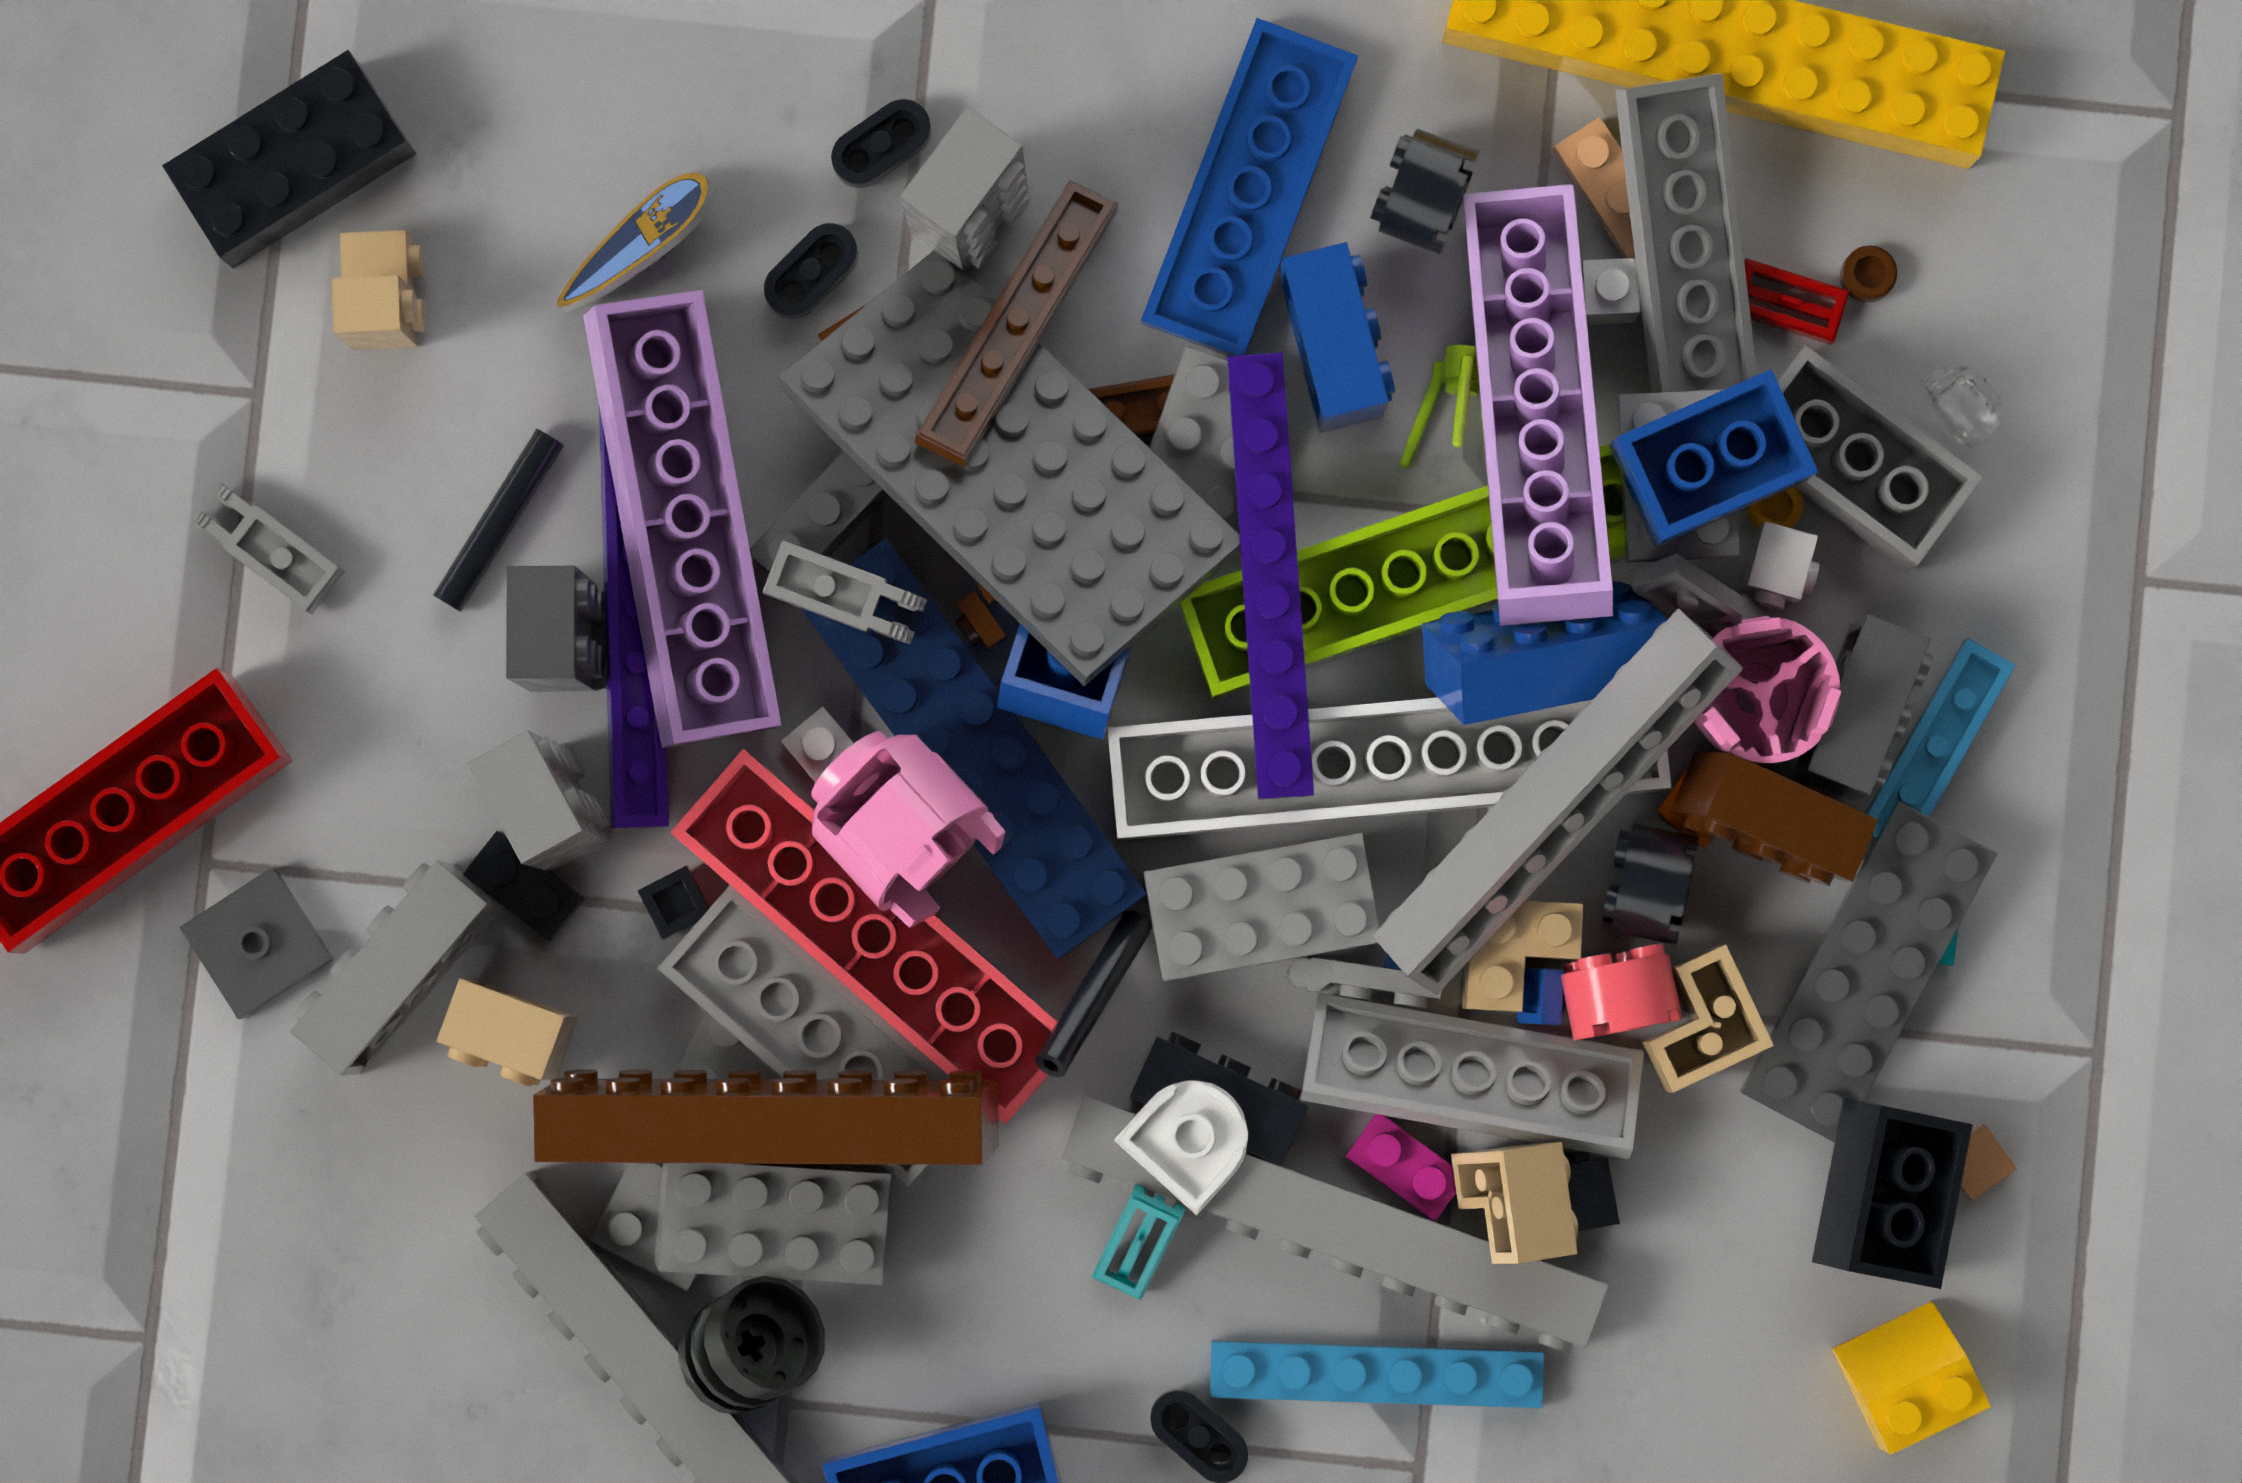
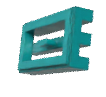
[1091,1184,1186,1300]

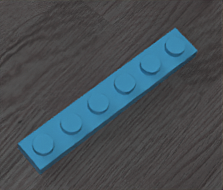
[1210,1340,1544,1408]

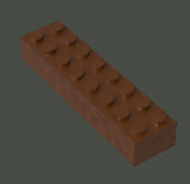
[533,1069,999,1165]

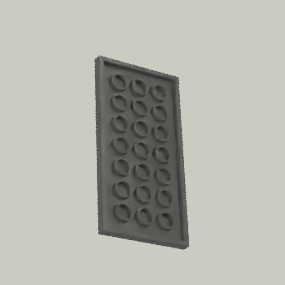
[778,250,1240,687]

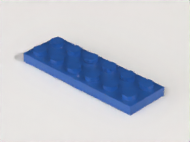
[1141,18,1359,356]

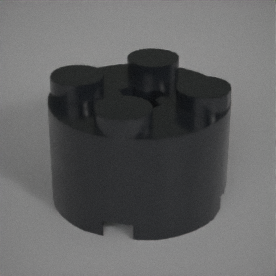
[1370,128,1479,254]
[1602,824,1699,945]

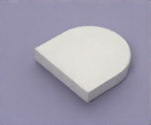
[1114,1080,1248,1216]

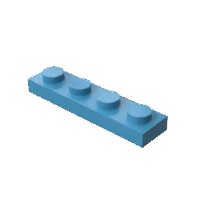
[1865,638,2016,840]

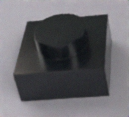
[637,865,710,940]

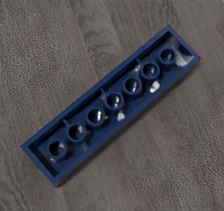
[801,538,1147,960]

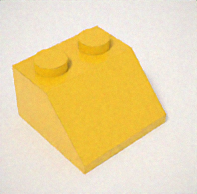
[1831,1301,1991,1455]

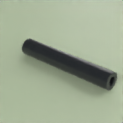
[433,428,564,612]
[1035,911,1152,1077]

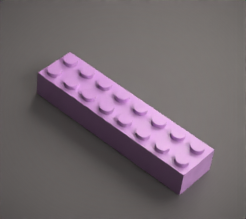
[1463,184,1613,626]
[583,290,781,748]

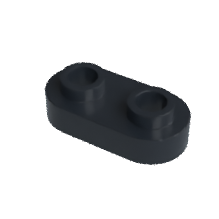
[831,99,931,188]
[764,223,858,319]
[1150,1389,1248,1483]

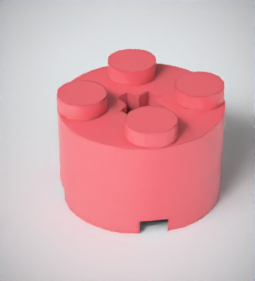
[1561,943,1683,1041]

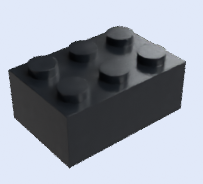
[1812,1098,1973,1289]

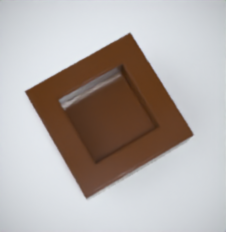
[955,591,1008,652]

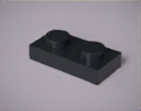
[463,831,585,942]

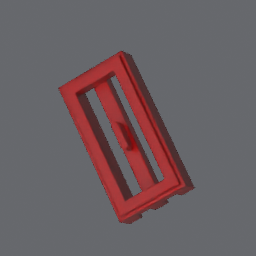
[1744,258,1850,345]

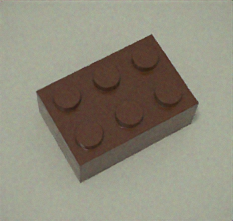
[1670,750,1878,886]

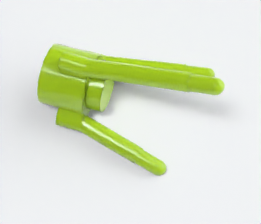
[1400,345,1485,468]

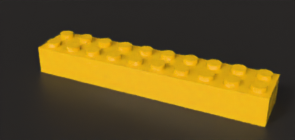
[1442,0,2006,169]

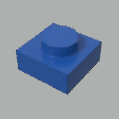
[1516,968,1566,1025]

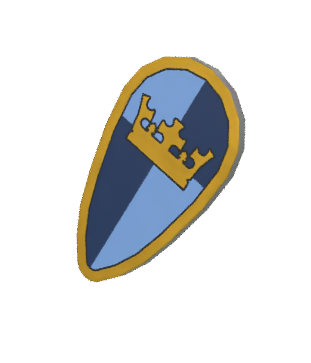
[557,173,713,312]

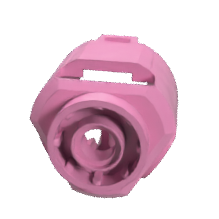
[1694,616,1842,768]
[811,731,1006,928]

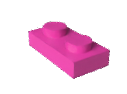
[1345,1114,1456,1221]

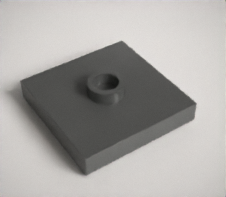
[179,867,334,1019]

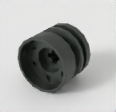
[678,1276,825,1415]

